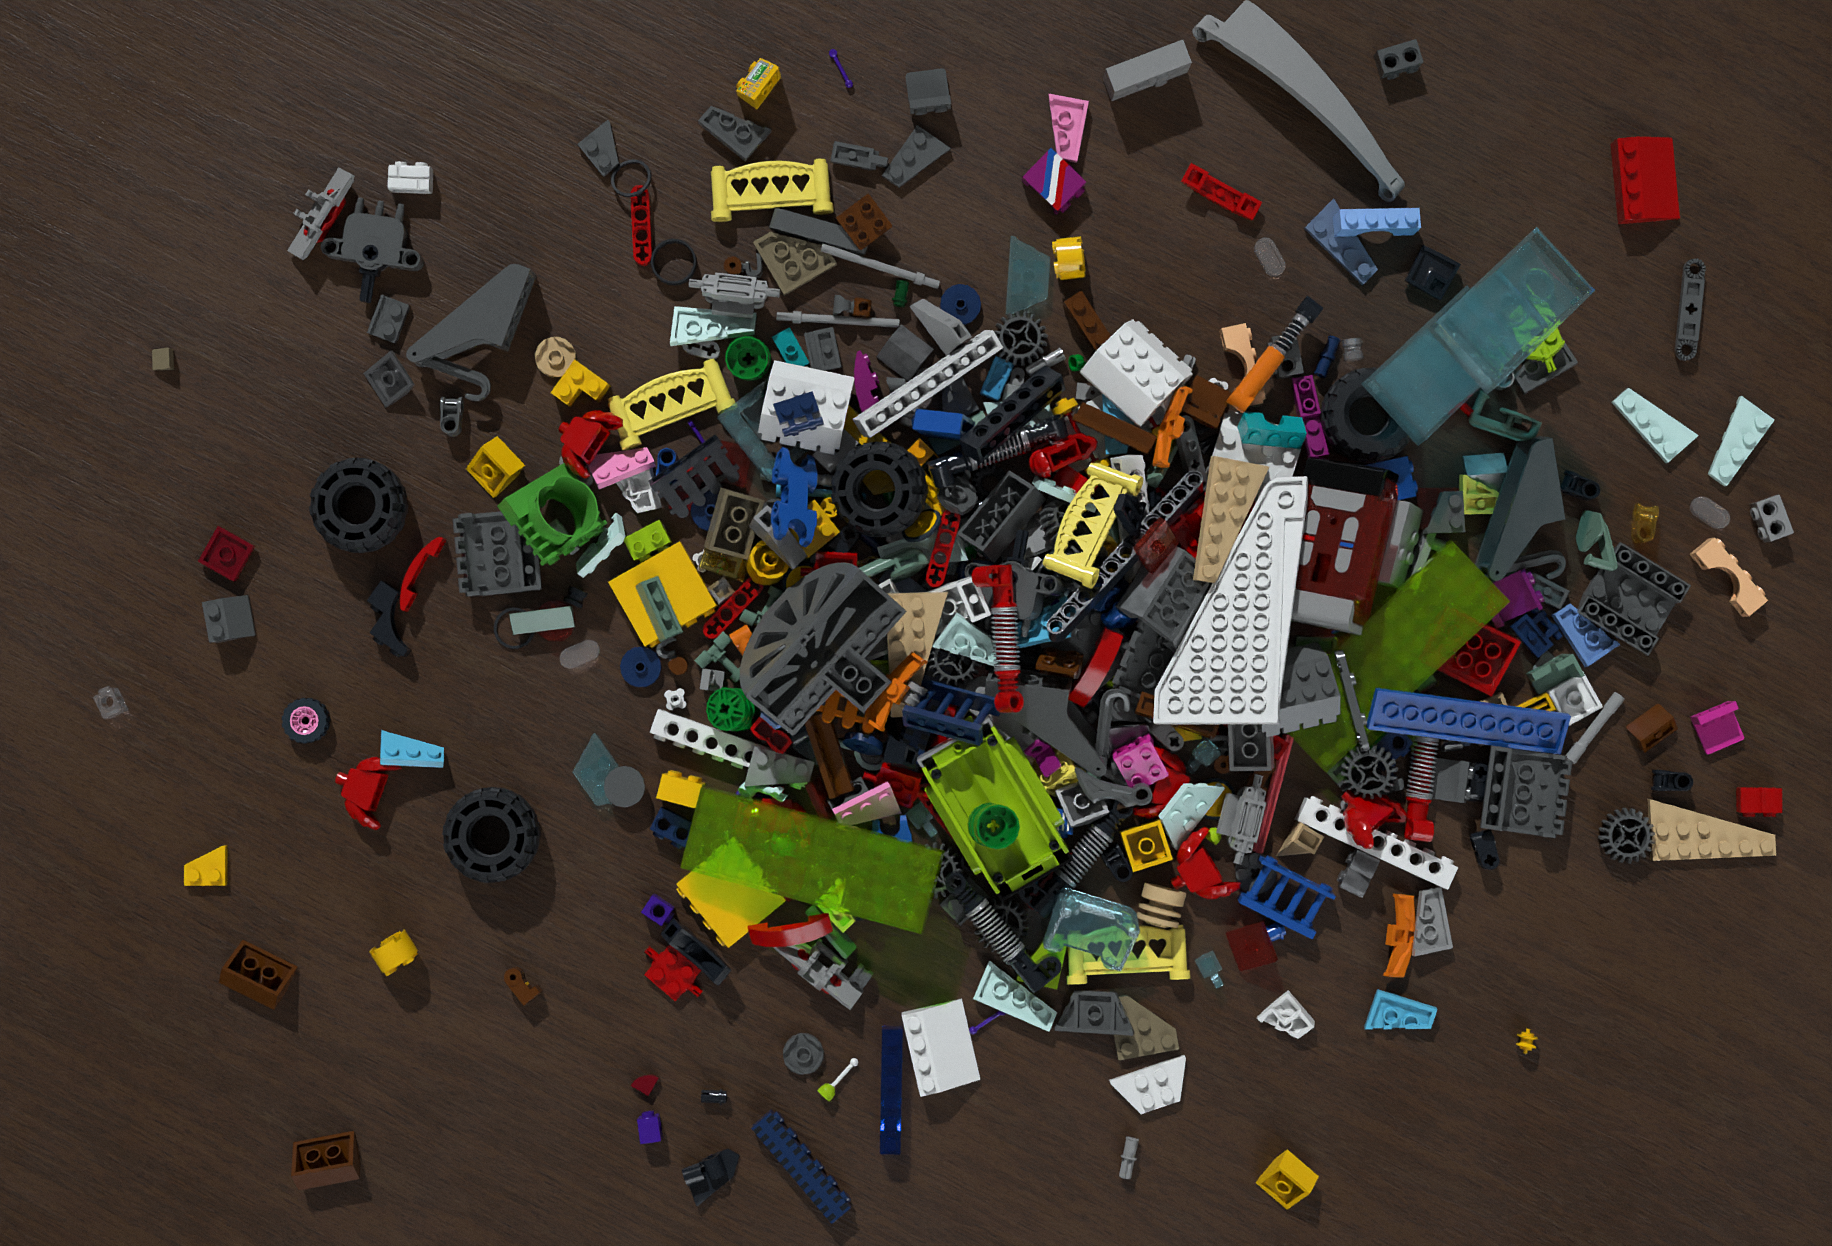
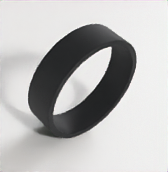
[651,239,697,286]

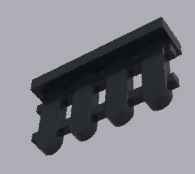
[648,434,740,518]

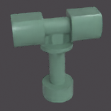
[739,585,784,626]
[694,631,740,683]

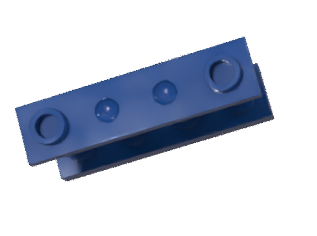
[1237,855,1336,939]

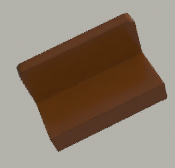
[1626,704,1678,753]

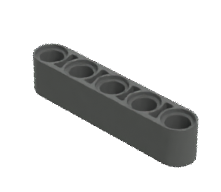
[769,208,868,256]

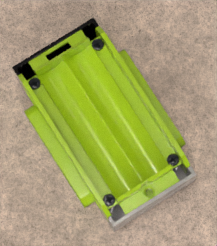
[917,715,1074,902]

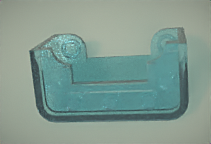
[1043,888,1140,971]

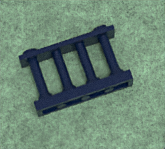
[902,679,1000,746]

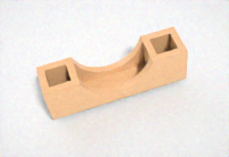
[1219,323,1265,411]
[1690,537,1768,617]

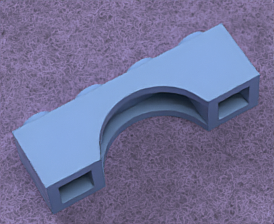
[1333,208,1421,237]

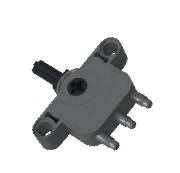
[321,198,424,303]
[965,530,1065,637]

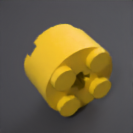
[1052,236,1086,280]
[746,540,789,585]
[369,929,418,976]

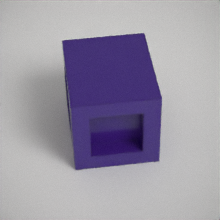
[641,894,675,926]
[637,1111,663,1144]

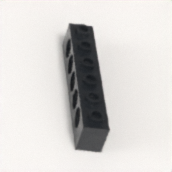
[959,366,1066,463]

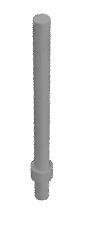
[821,244,940,289]
[777,311,899,328]

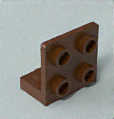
[835,193,892,250]
[1180,375,1232,430]
[1035,647,1084,680]

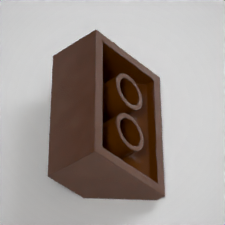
[219,940,298,1010]
[291,1131,360,1190]

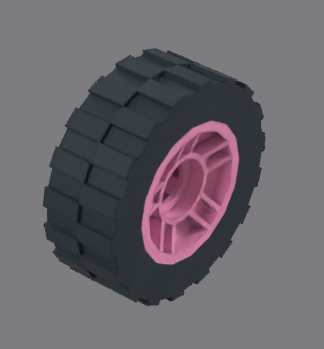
[281,698,331,743]

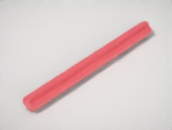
[1252,734,1294,854]

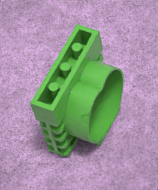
[497,463,608,566]

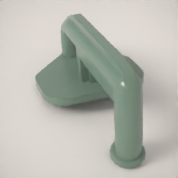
[1468,390,1542,442]
[1576,510,1618,571]
[859,547,929,584]

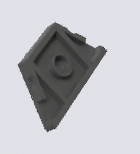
[1055,990,1134,1036]

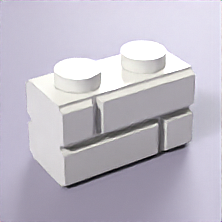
[388,161,433,194]

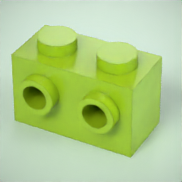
[624,520,672,563]

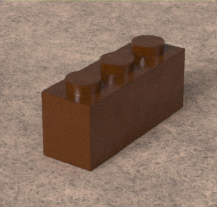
[1063,291,1111,353]

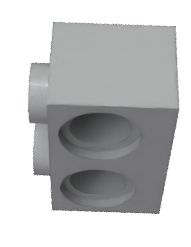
[1750,494,1794,543]

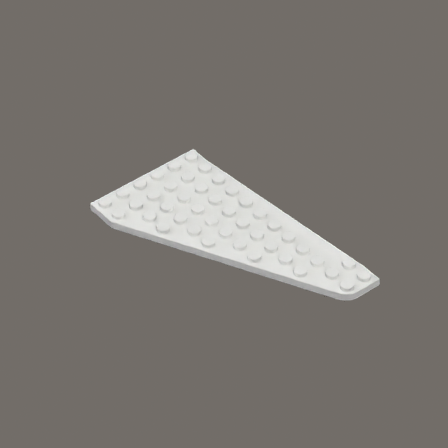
[1153,476,1308,724]

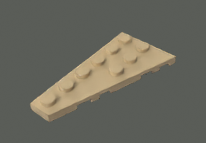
[1193,456,1269,583]
[887,592,948,717]
[1647,799,1776,861]

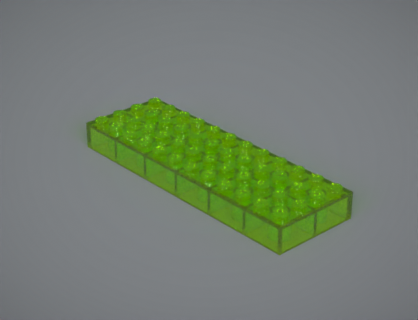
[1288,540,1510,773]
[680,786,945,934]

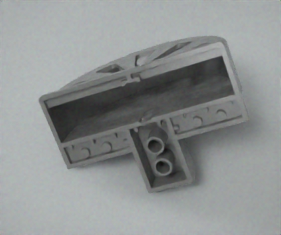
[739,563,907,736]

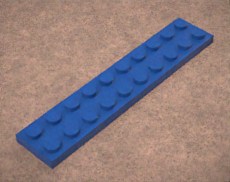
[1366,688,1571,754]

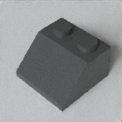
[202,595,256,643]

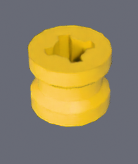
[820,497,838,519]

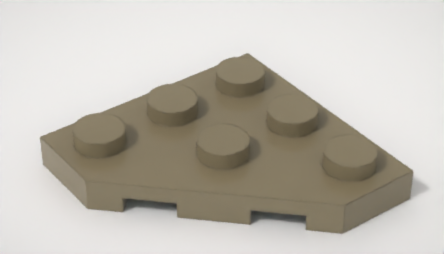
[753,232,837,296]
[1114,995,1179,1060]

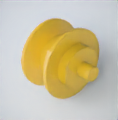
[1516,1028,1538,1054]

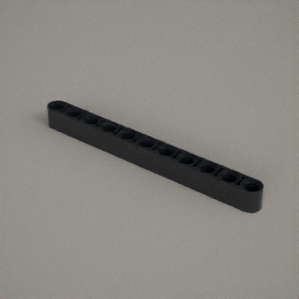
[1046,471,1203,642]

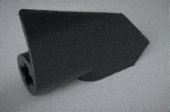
[682,1148,740,1206]

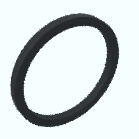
[611,159,651,197]
[494,608,535,649]

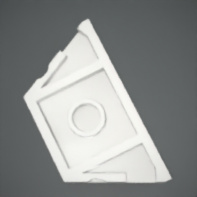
[1109,1055,1186,1114]

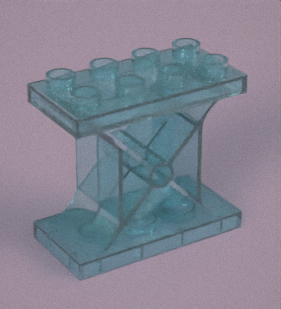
[1362,227,1595,446]

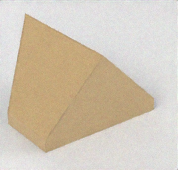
[1276,821,1324,856]

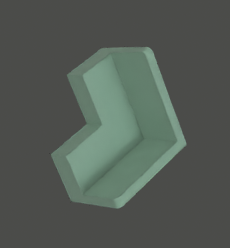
[1526,654,1585,694]

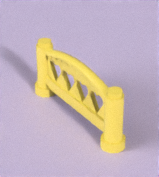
[711,159,834,222]
[608,359,737,451]
[1043,463,1143,589]
[1066,925,1190,984]

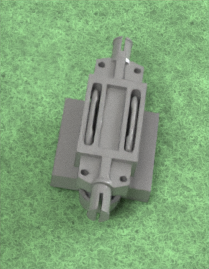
[689,273,780,319]
[1216,774,1266,865]

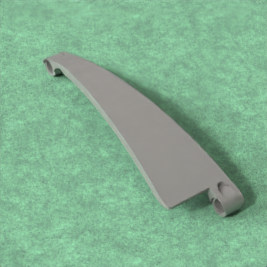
[1192,0,1405,202]

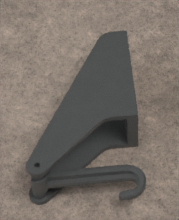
[406,264,537,401]
[1474,435,1566,581]
[985,666,1130,777]

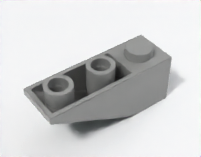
[910,299,972,356]
[749,505,807,570]

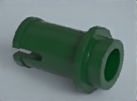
[891,280,910,308]

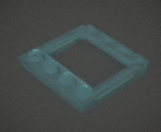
[717,377,809,482]

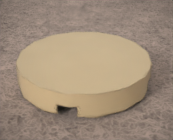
[535,337,576,378]

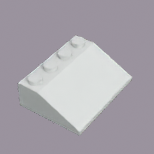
[902,998,980,1097]

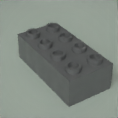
[957,471,1046,563]

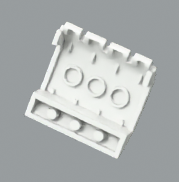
[1080,320,1193,428]
[758,360,854,455]
[1206,410,1301,498]

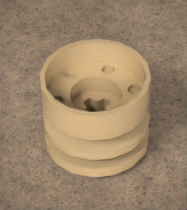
[1136,883,1186,928]

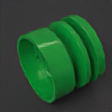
[725,336,772,381]
[706,687,760,731]
[967,803,1020,849]

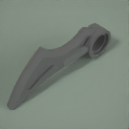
[1075,767,1152,807]

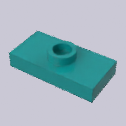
[772,327,810,367]

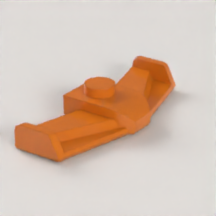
[1152,386,1193,468]
[867,651,928,732]
[1383,893,1416,978]

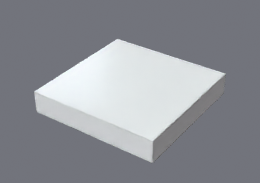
[1546,672,1603,726]

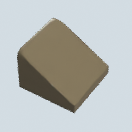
[152,348,174,371]

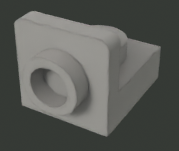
[700,669,725,691]

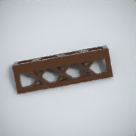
[1072,402,1157,456]
[1134,692,1219,739]
[805,713,855,799]

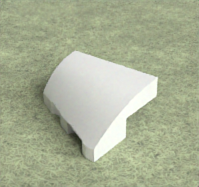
[616,468,662,513]
[1257,990,1315,1039]

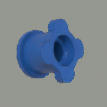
[1260,921,1286,946]

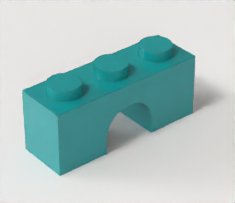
[1238,412,1307,449]

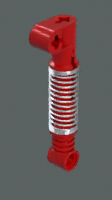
[971,565,1024,713]
[1404,735,1439,842]

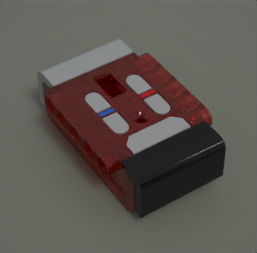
[1291,456,1399,635]

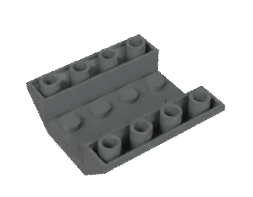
[1115,539,1212,653]
[1577,542,1691,656]

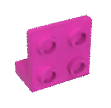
[1690,701,1744,754]
[1113,732,1169,788]

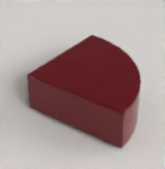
[631,1075,659,1096]

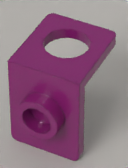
[1023,739,1061,778]

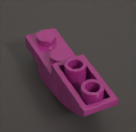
[854,350,887,433]
[1292,375,1329,460]

